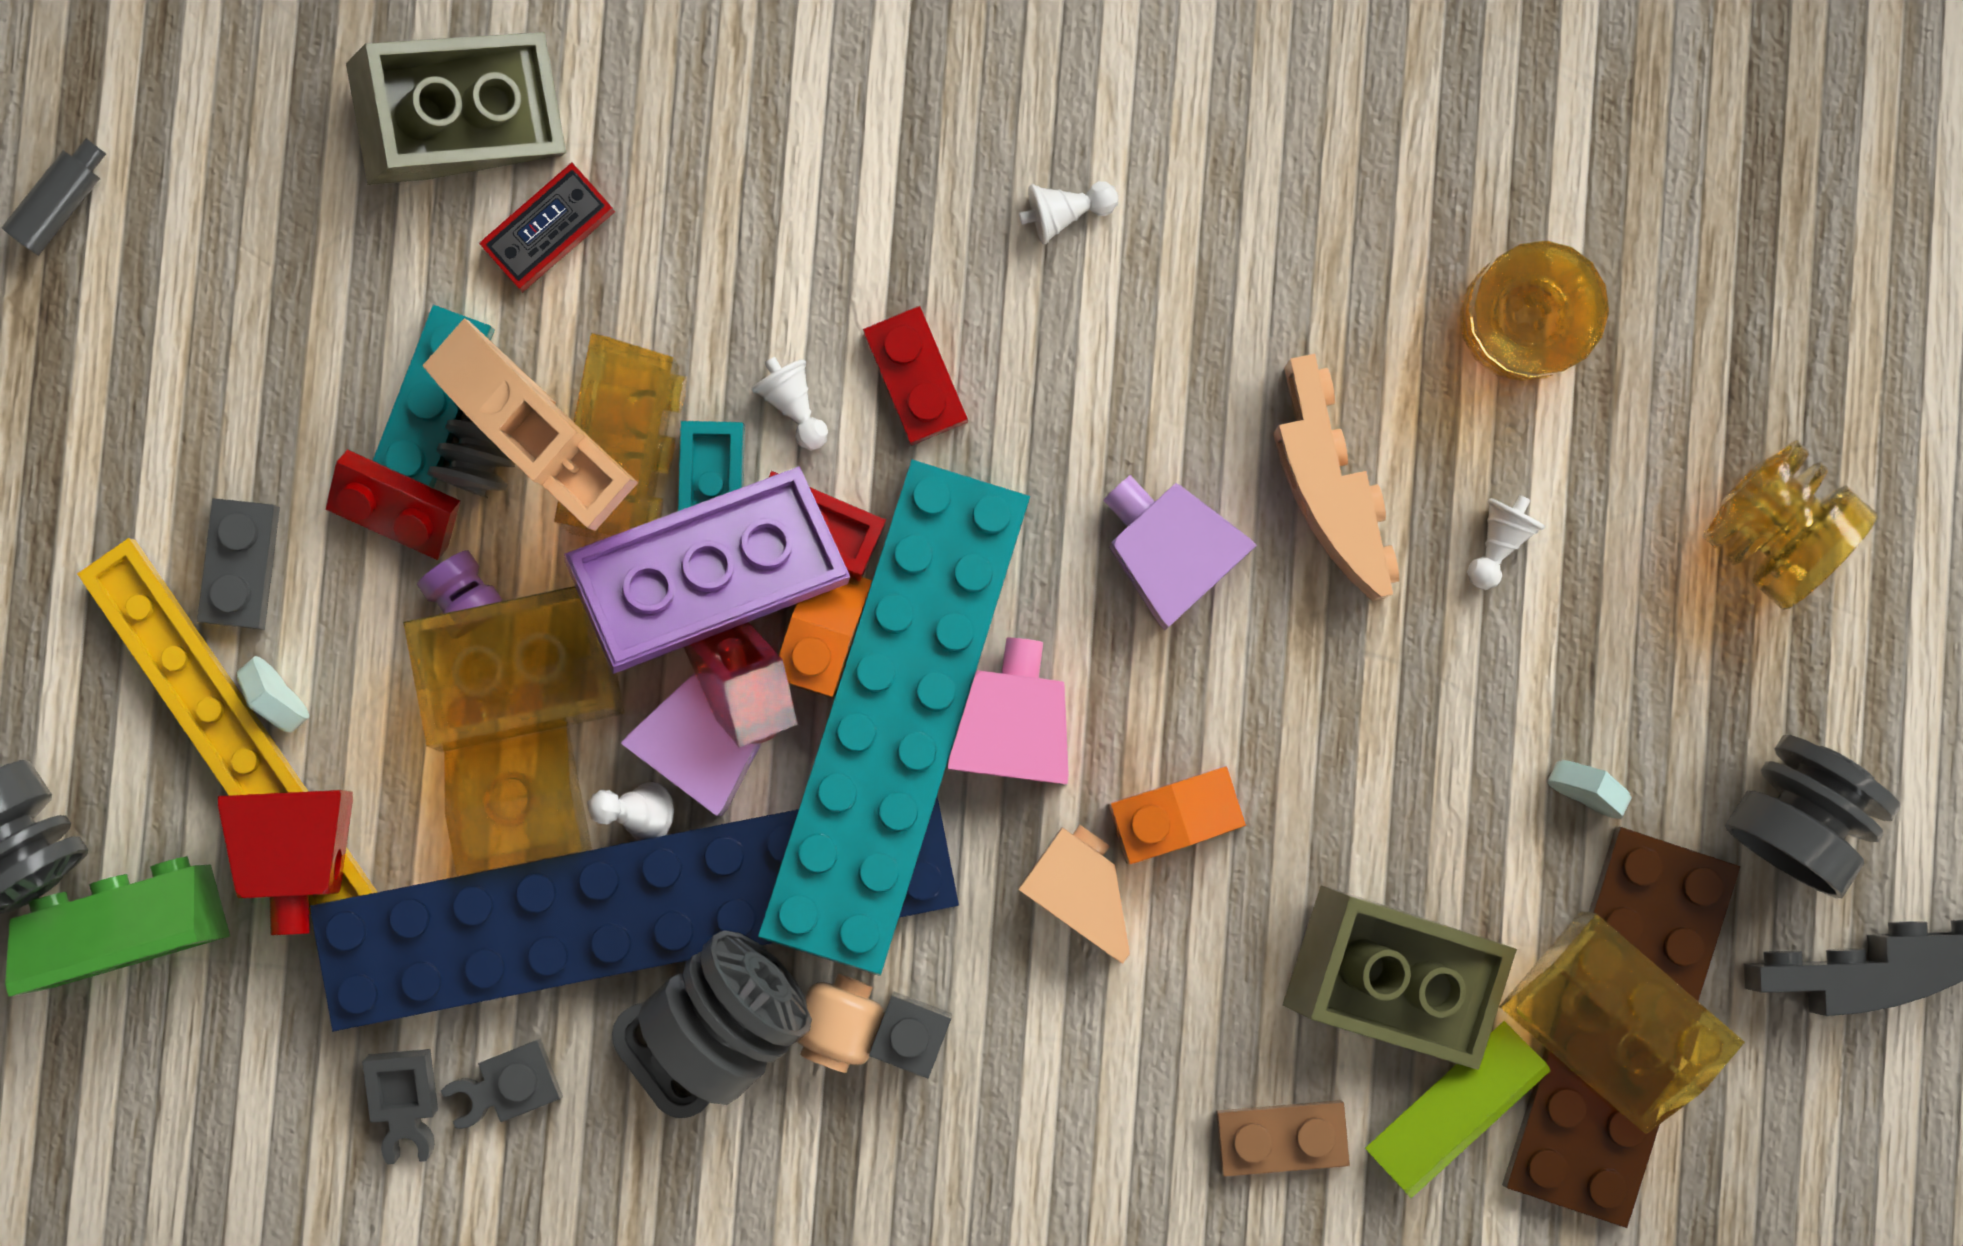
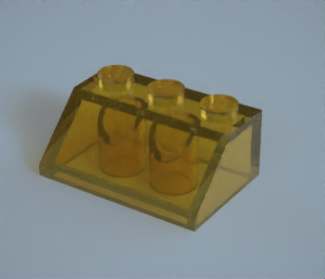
[554,333,687,540]
[403,586,625,752]
[1499,911,1745,1134]

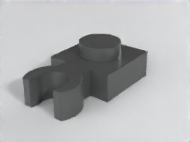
[441,1038,563,1129]
[362,1049,438,1164]

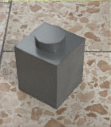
[869,991,952,1079]

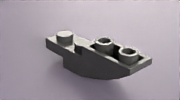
[1744,920,1963,1016]

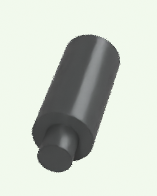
[1,138,106,256]

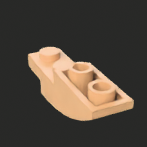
[422,318,638,531]
[1273,354,1399,601]

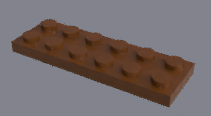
[1502,827,1741,1228]

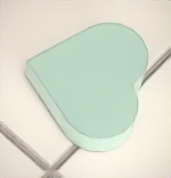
[237,656,309,733]
[1547,760,1632,819]

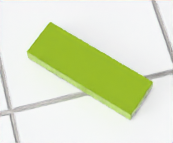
[1365,1021,1551,1198]

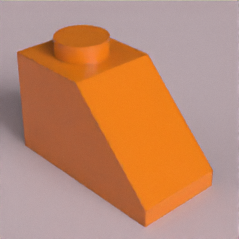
[772,577,873,699]
[1108,766,1246,864]

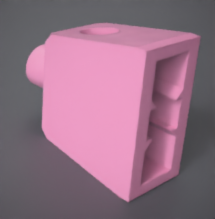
[948,637,1069,785]

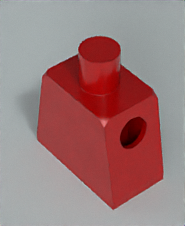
[218,790,353,935]

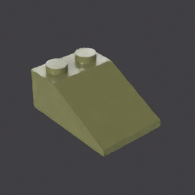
[346,32,566,185]
[1283,885,1517,1070]

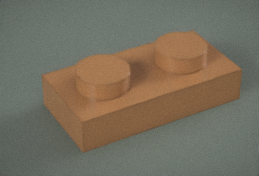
[1216,1100,1350,1177]

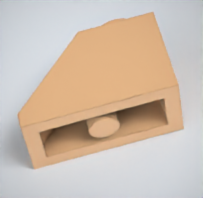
[1018,824,1130,964]

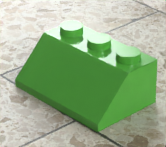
[5,856,231,997]

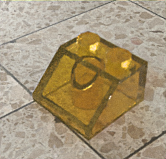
[444,727,592,876]

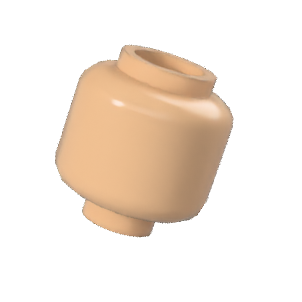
[797,973,885,1073]

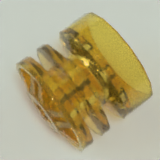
[1460,240,1609,382]
[1703,440,1878,610]

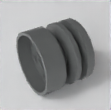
[1725,735,1901,898]
[0,760,88,914]
[638,930,812,1105]

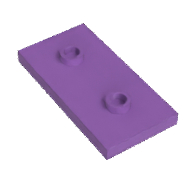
[564,466,850,674]

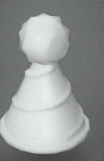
[1019,181,1118,244]
[751,357,828,451]
[1467,495,1545,590]
[587,782,674,841]

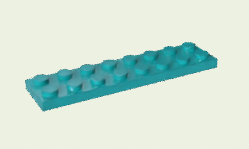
[758,459,1030,976]

